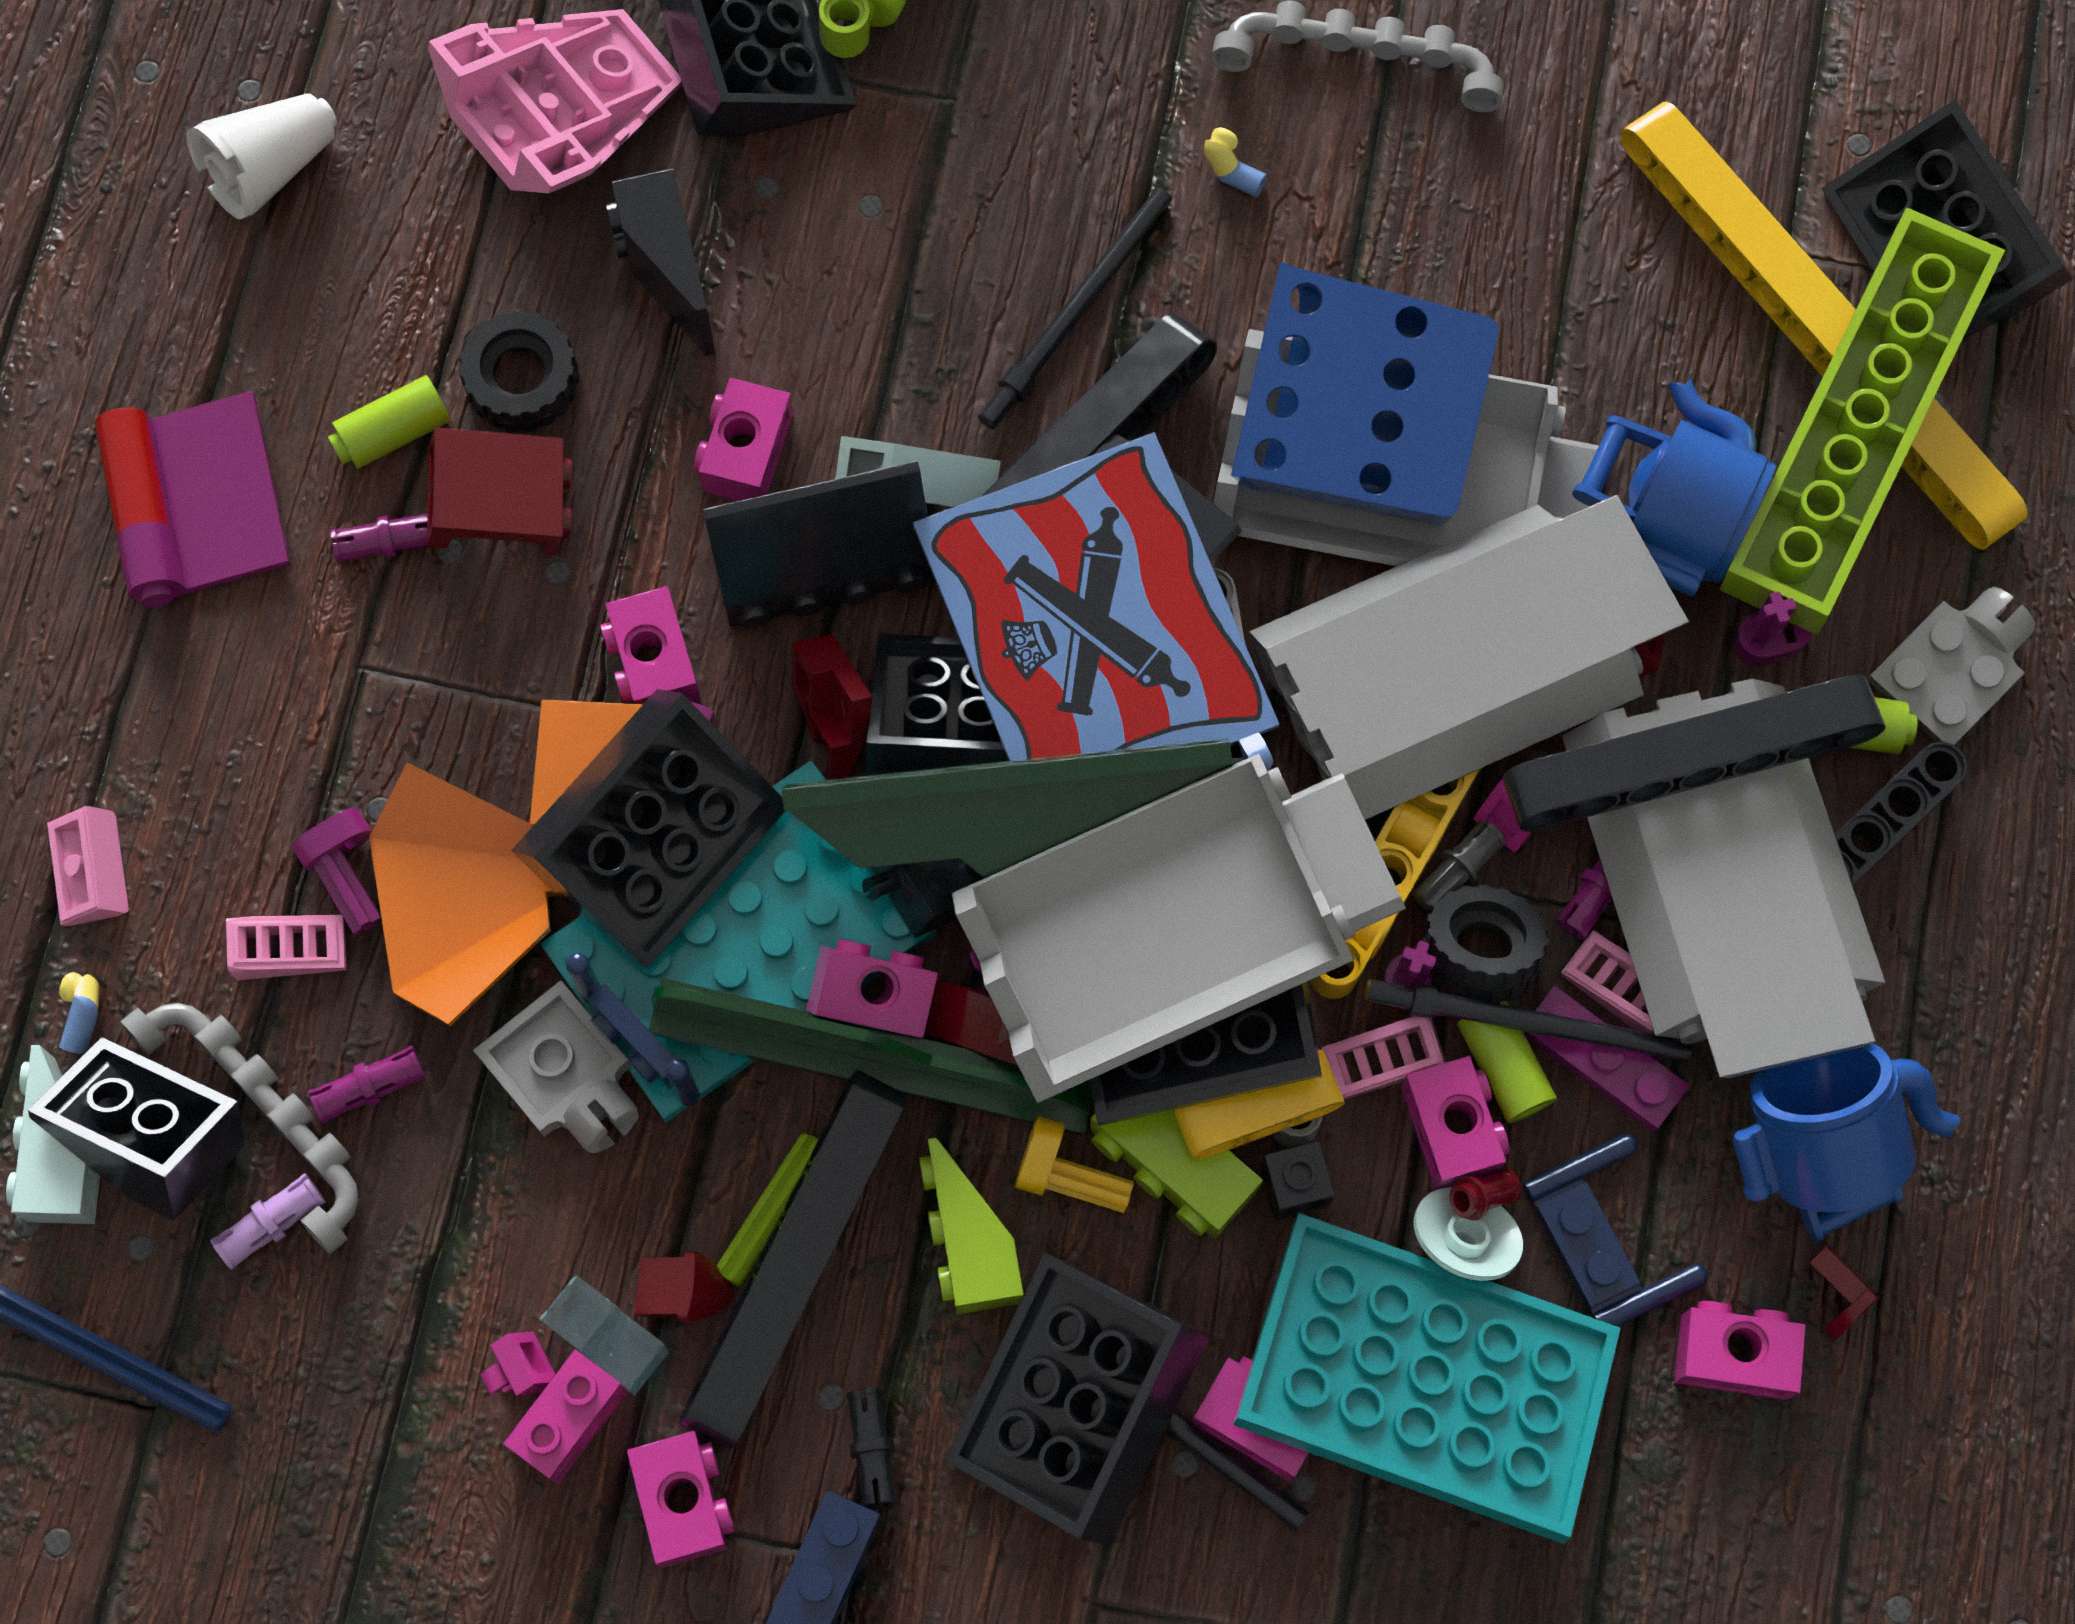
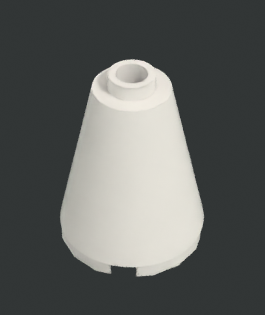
[186,93,337,220]

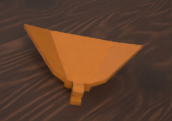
[369,762,558,1026]

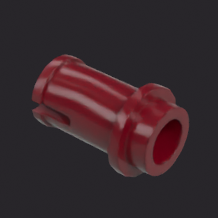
[1449,1168,1522,1221]

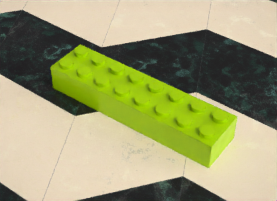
[1719,207,2005,635]

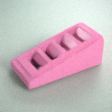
[226,915,347,981]
[1561,930,1655,1033]
[1322,1016,1447,1099]

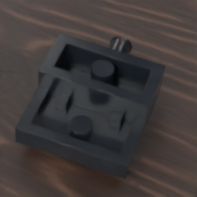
[862,858,984,938]

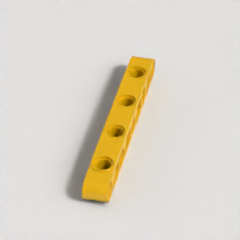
[1310,768,1482,999]

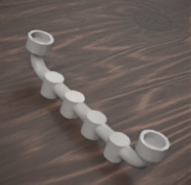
[1211,1,1504,112]
[120,1003,359,1255]

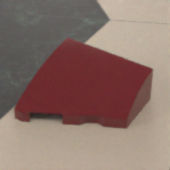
[792,634,872,780]

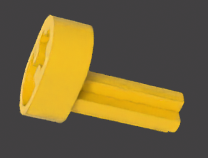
[1014,1114,1134,1213]

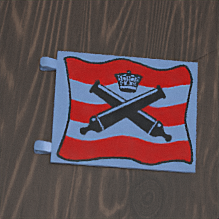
[913,432,1280,771]

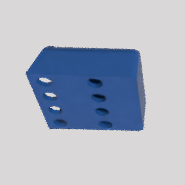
[1231,262,1499,524]

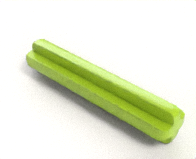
[716,1133,818,1286]

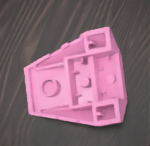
[428,9,682,193]

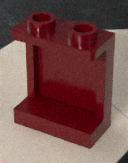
[427,427,572,555]

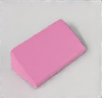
[47,806,129,927]

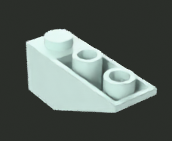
[835,436,1001,508]
[6,1045,100,1224]

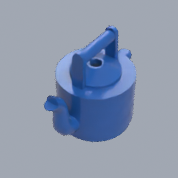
[1572,378,1776,596]
[1733,1043,1960,1243]

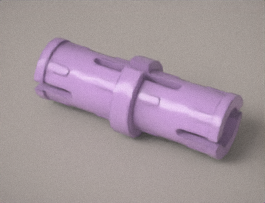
[210,1173,326,1270]

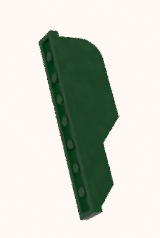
[781,738,1232,878]
[649,978,1093,1136]

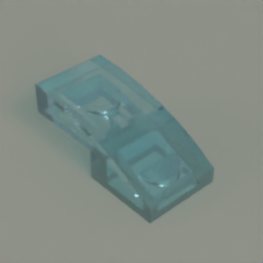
[539,1274,671,1396]

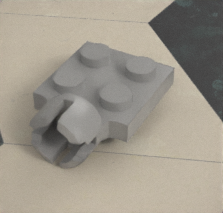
[1867,587,2036,745]
[473,981,639,1154]

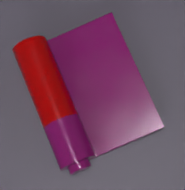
[94,391,291,608]

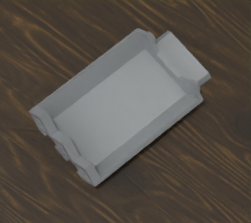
[1213,329,1602,566]
[1249,495,1689,820]
[1562,679,1885,1078]
[952,753,1406,1103]

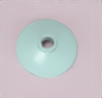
[1414,1187,1523,1281]

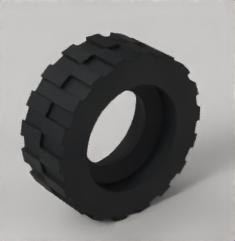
[459,310,579,433]
[1422,885,1549,1004]

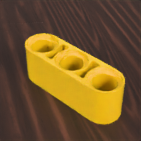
[1173,1050,1345,1160]

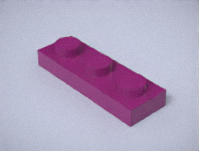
[1523,985,1690,1133]

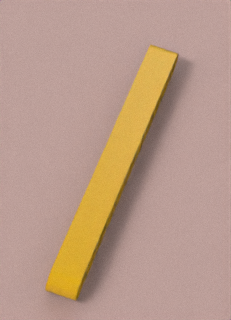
[1621,102,2028,550]

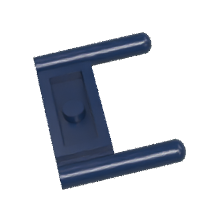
[566,953,700,1106]
[1522,1133,1708,1327]

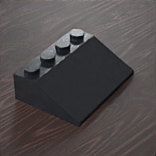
[658,0,856,136]
[1821,99,2073,340]
[703,461,935,628]
[867,633,1009,776]
[511,689,786,969]
[1089,982,1322,1126]
[945,1253,1211,1545]

